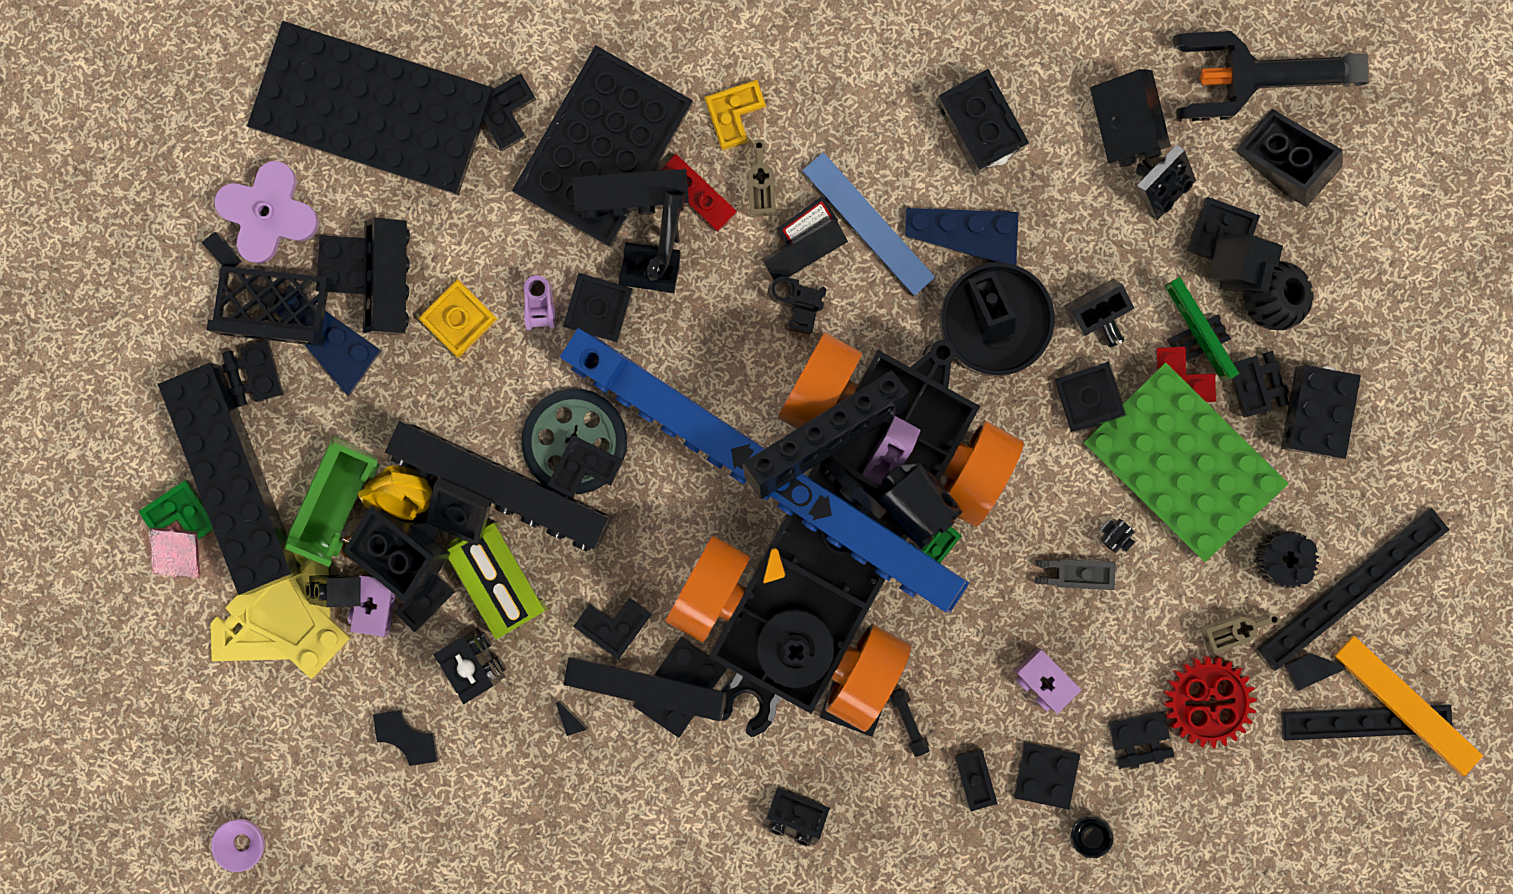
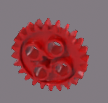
[1162,655,1257,748]

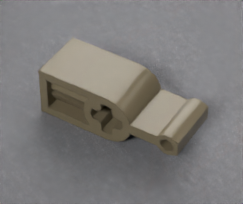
[748,139,776,217]
[1200,612,1281,654]

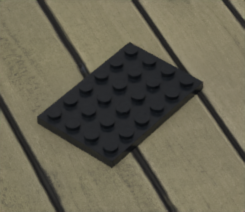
[512,45,694,247]

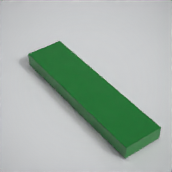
[1164,277,1239,381]

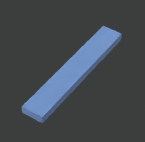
[802,152,935,297]

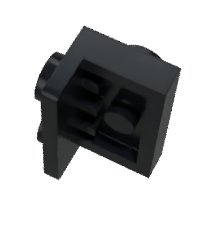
[619,242,681,293]

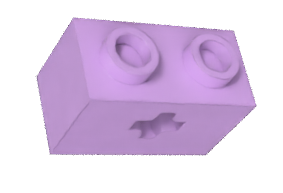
[862,416,920,485]
[348,574,396,637]
[1014,647,1081,714]

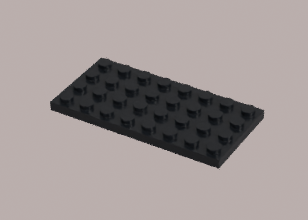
[247,21,494,196]

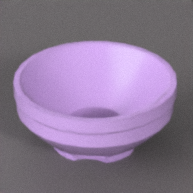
[211,819,265,872]

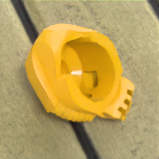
[357,465,433,521]

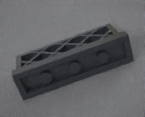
[206,266,330,347]

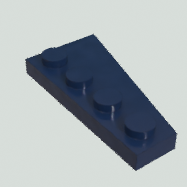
[905,208,1018,265]
[276,285,382,396]

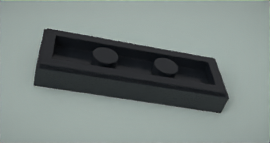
[762,216,848,285]

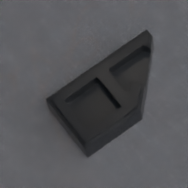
[1284,653,1345,691]

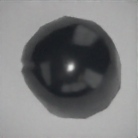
[1070,815,1114,859]

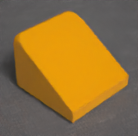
[763,547,785,583]

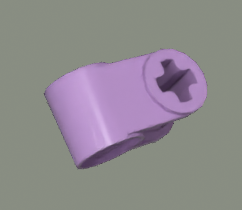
[524,275,556,330]

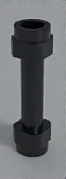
[890,688,930,757]

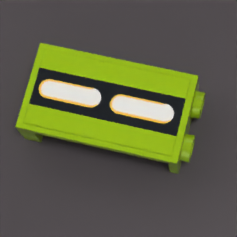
[448,521,548,639]

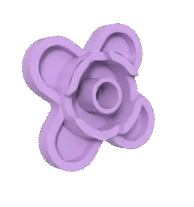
[215,161,319,264]

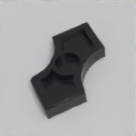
[373,709,438,766]

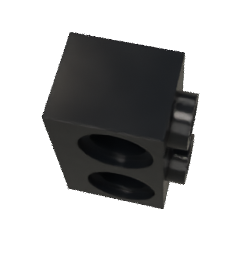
[305,575,361,607]

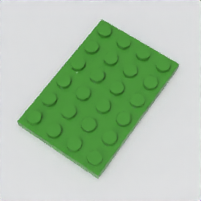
[1084,362,1289,562]

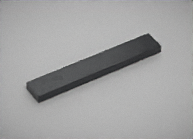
[563,657,728,721]
[1281,704,1453,741]

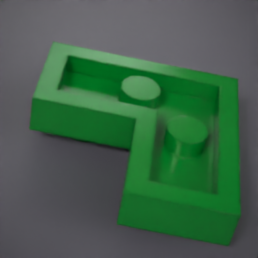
[138,480,213,543]

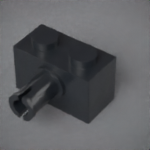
[1064,279,1135,347]

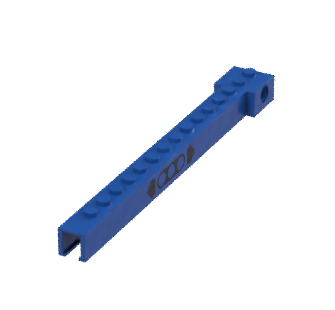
[560,328,970,613]

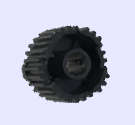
[1253,530,1319,588]

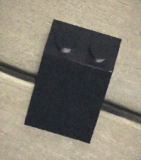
[1237,109,1343,208]
[343,505,451,603]

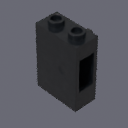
[1090,69,1171,167]

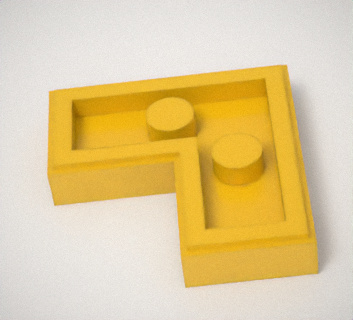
[704,80,766,151]

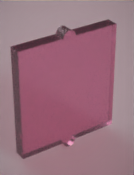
[149,527,200,579]

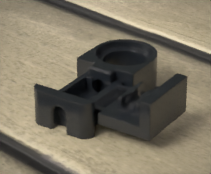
[768,276,826,335]

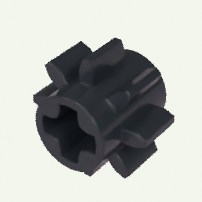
[1100,518,1135,553]

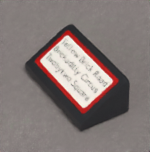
[777,196,838,244]

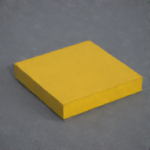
[418,279,498,358]

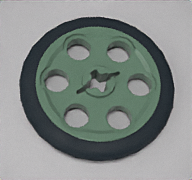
[521,389,627,495]

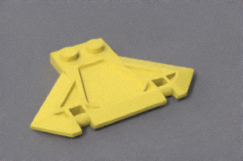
[210,552,352,679]

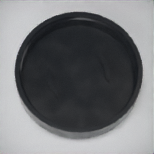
[939,262,1055,377]

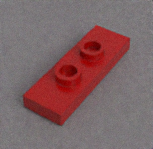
[660,154,737,232]

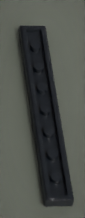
[1256,508,1450,671]

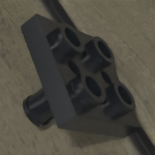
[1136,145,1196,220]

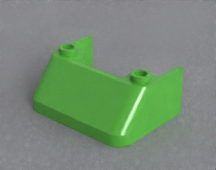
[285,436,379,567]

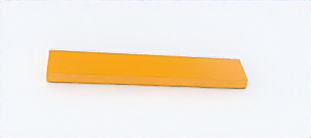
[1333,636,1484,776]

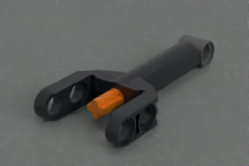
[1173,31,1369,122]

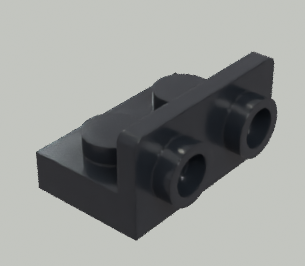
[763,787,830,846]

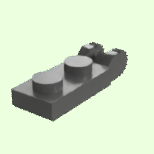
[1035,559,1116,590]

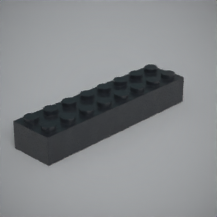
[158,363,301,595]
[385,421,613,552]

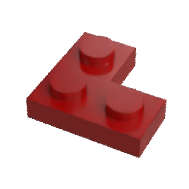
[1156,346,1216,402]

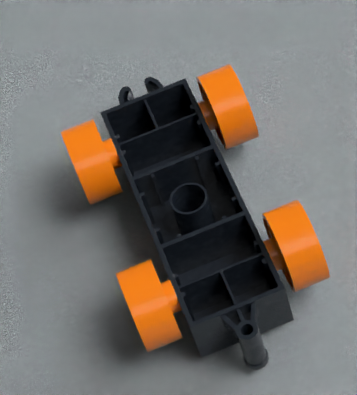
[665,332,1024,737]

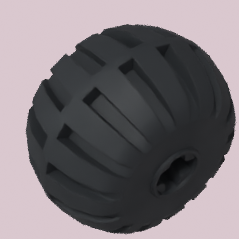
[1243,261,1314,330]

